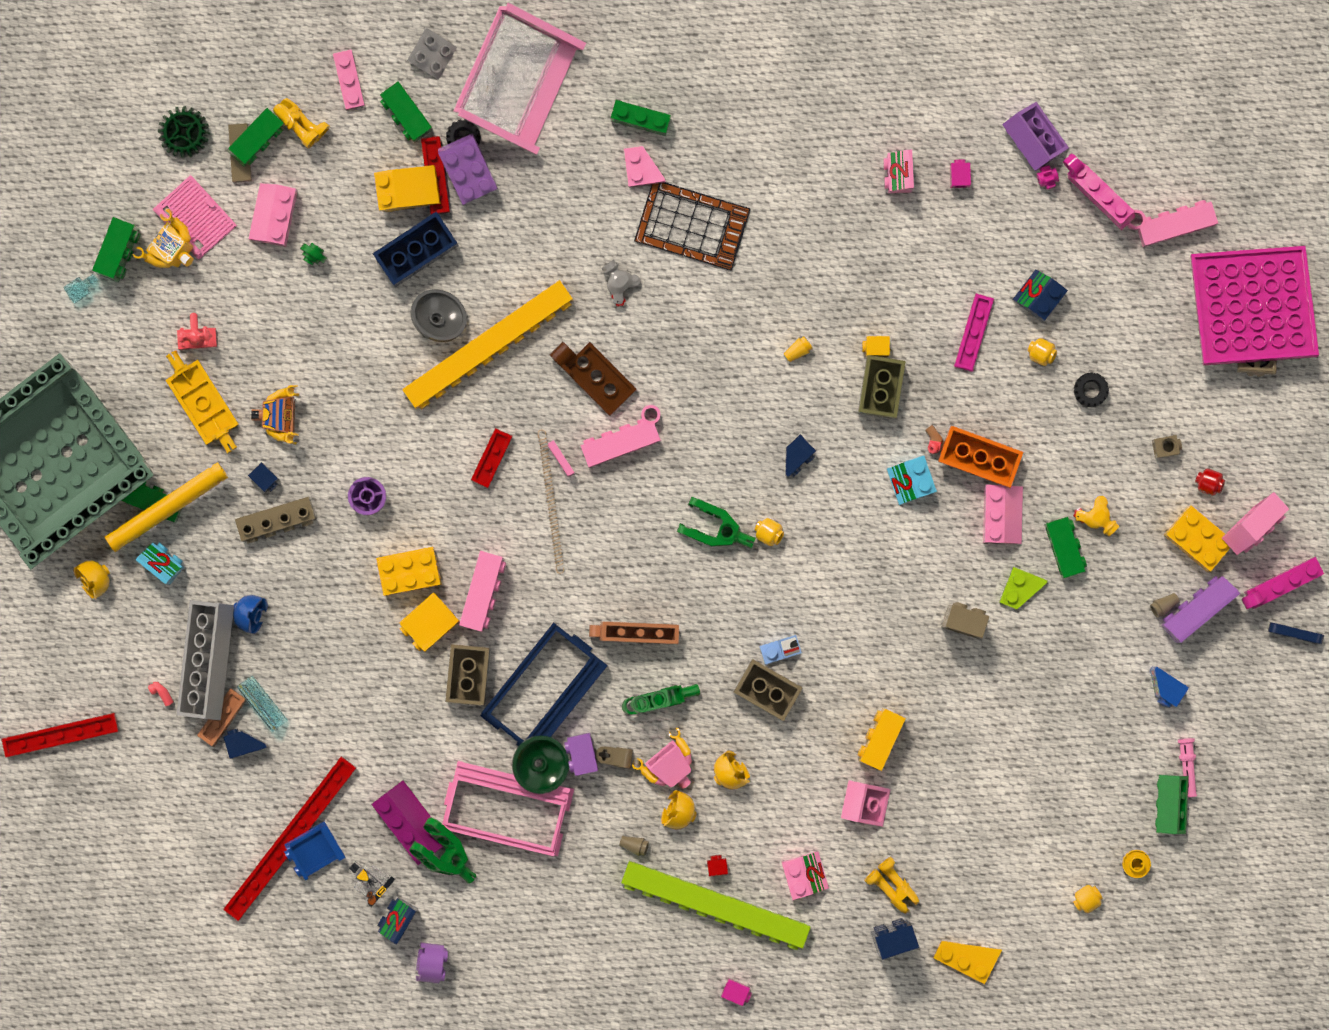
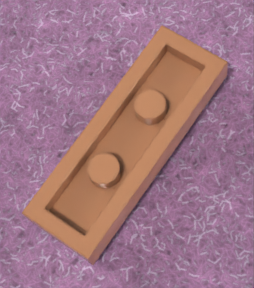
[197,688,247,747]

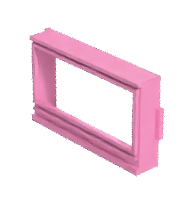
[442,761,574,856]

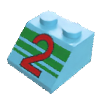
[887,455,937,505]
[136,542,184,585]

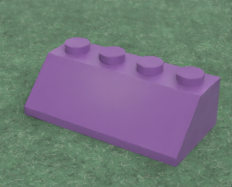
[1162,576,1241,643]

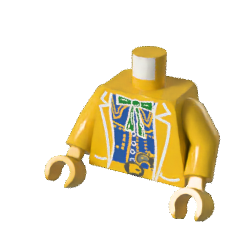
[133,209,194,268]

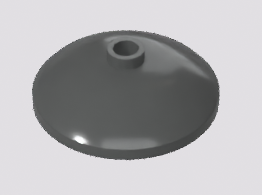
[410,289,467,342]

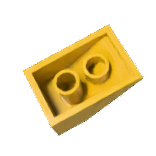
[374,165,440,212]

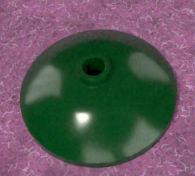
[512,736,569,794]

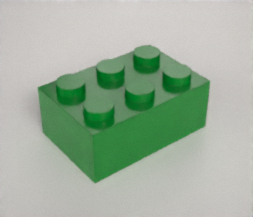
[92,217,141,282]

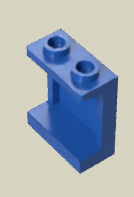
[284,821,346,881]

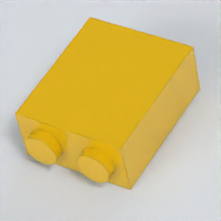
[399,592,460,652]

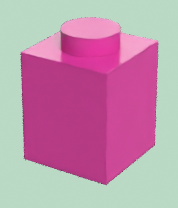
[950,159,971,188]
[721,978,752,1006]

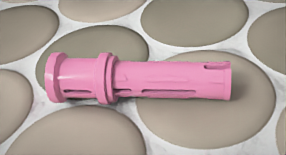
[1177,738,1197,797]

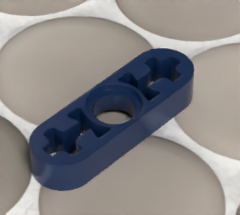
[1268,622,1324,645]

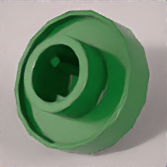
[300,243,327,266]

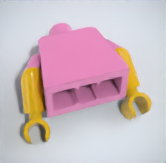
[632,728,692,789]

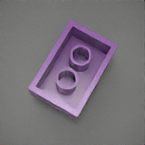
[438,133,498,205]

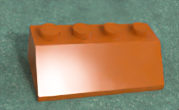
[938,426,1023,488]

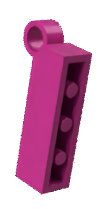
[1063,153,1135,231]
[1241,557,1324,609]

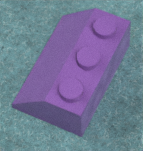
[1002,102,1069,171]

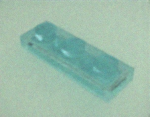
[237,676,288,732]

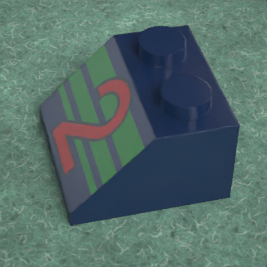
[1012,269,1068,323]
[377,897,418,945]

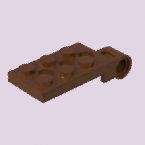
[549,341,637,416]

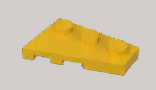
[933,940,1002,984]

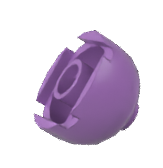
[348,477,386,515]

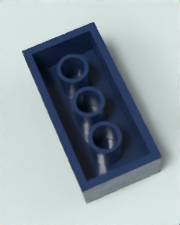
[372,211,459,288]
[871,918,920,960]

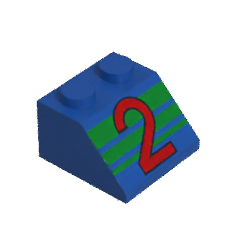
[1150,666,1189,708]

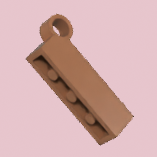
[589,621,679,644]

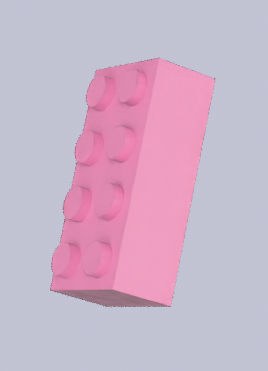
[459,551,506,632]

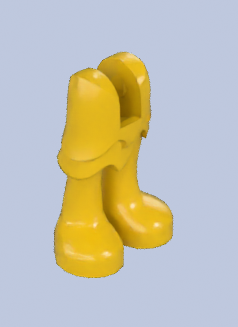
[273,98,330,149]
[864,856,919,914]

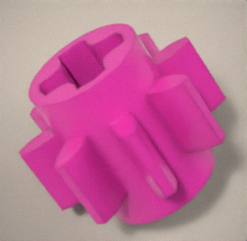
[1036,165,1059,190]

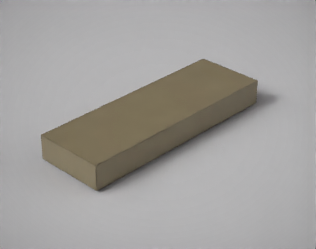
[228,123,252,182]

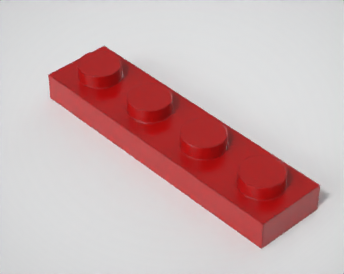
[421,136,450,215]

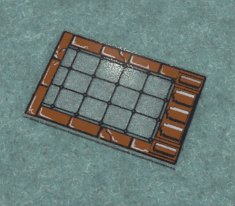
[633,181,752,273]

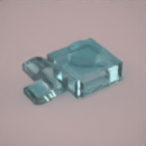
[63,274,99,304]

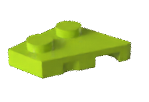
[999,567,1048,610]

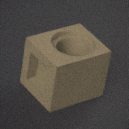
[1152,435,1182,459]

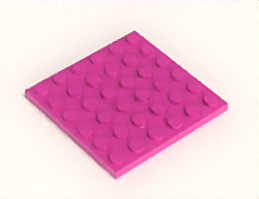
[1190,246,1319,366]

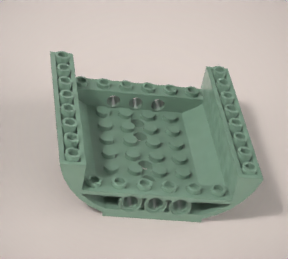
[0,353,154,570]

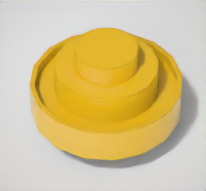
[1122,849,1151,878]

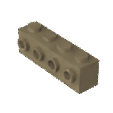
[235,497,316,544]

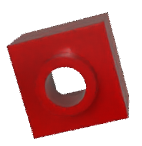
[707,855,728,876]

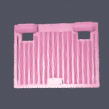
[153,175,237,260]

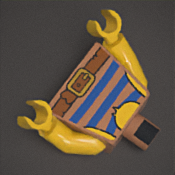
[251,385,300,445]

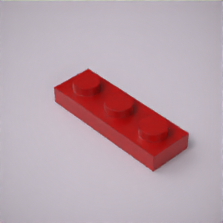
[471,428,513,488]

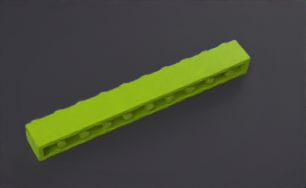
[621,860,811,950]

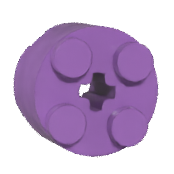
[416,942,448,984]

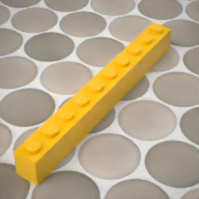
[402,280,573,410]

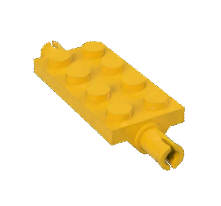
[166,350,239,454]

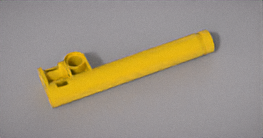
[105,462,228,552]

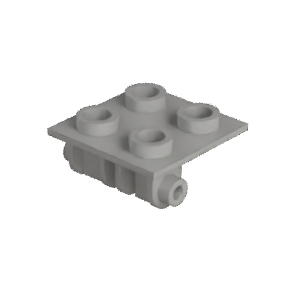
[407,27,457,80]

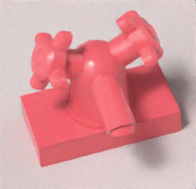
[177,313,217,350]

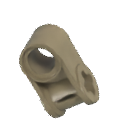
[595,746,633,769]

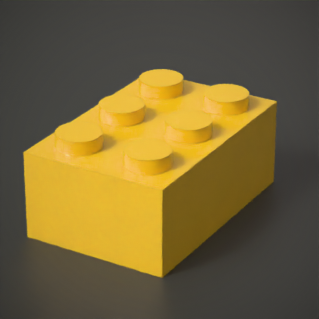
[1164,505,1230,572]
[376,547,441,596]
[857,708,906,771]

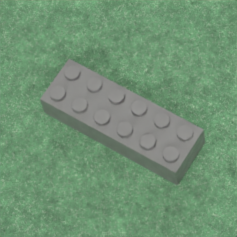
[177,600,234,720]

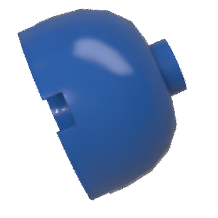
[233,595,268,634]

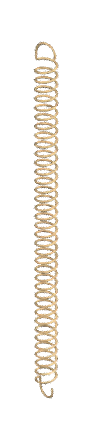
[538,430,564,574]

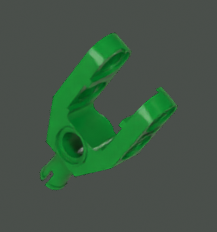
[677,496,756,549]
[622,684,700,715]
[409,818,476,884]

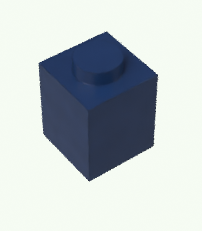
[248,462,279,493]

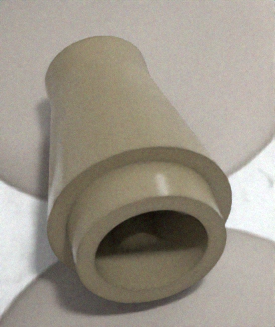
[1150,593,1180,618]
[619,835,649,856]

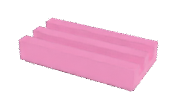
[548,440,574,477]

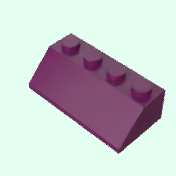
[371,780,443,865]

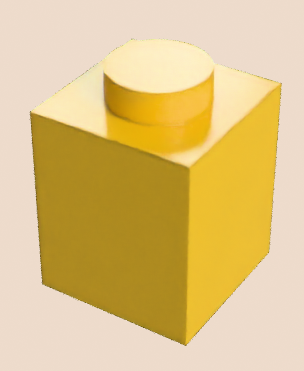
[862,336,890,357]

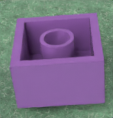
[564,733,598,776]

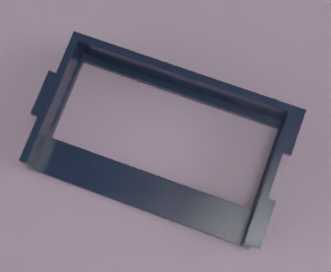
[480,622,608,746]

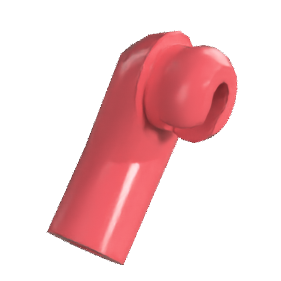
[148,682,174,706]

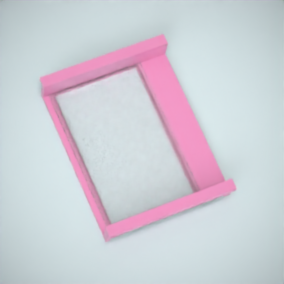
[454,3,586,155]

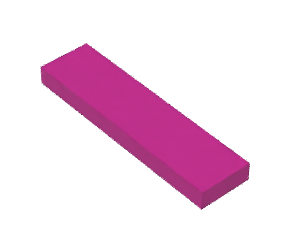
[954,293,994,372]

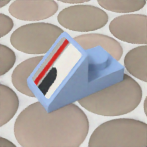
[759,635,802,664]

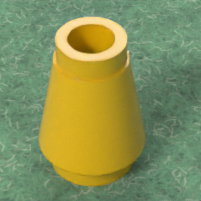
[784,336,813,362]

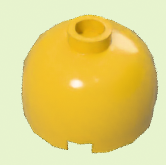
[73,560,110,599]
[714,750,750,790]
[661,790,697,830]

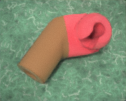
[925,425,943,454]

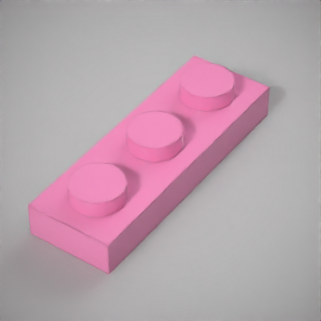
[333,50,365,110]

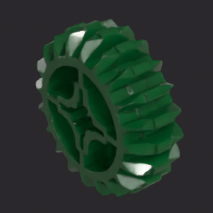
[158,106,210,158]

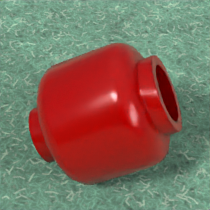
[1195,468,1225,496]

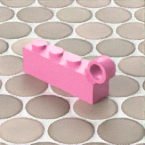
[1127,200,1218,247]
[580,405,661,468]

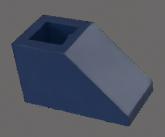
[785,434,816,478]

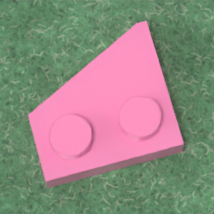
[624,146,666,187]

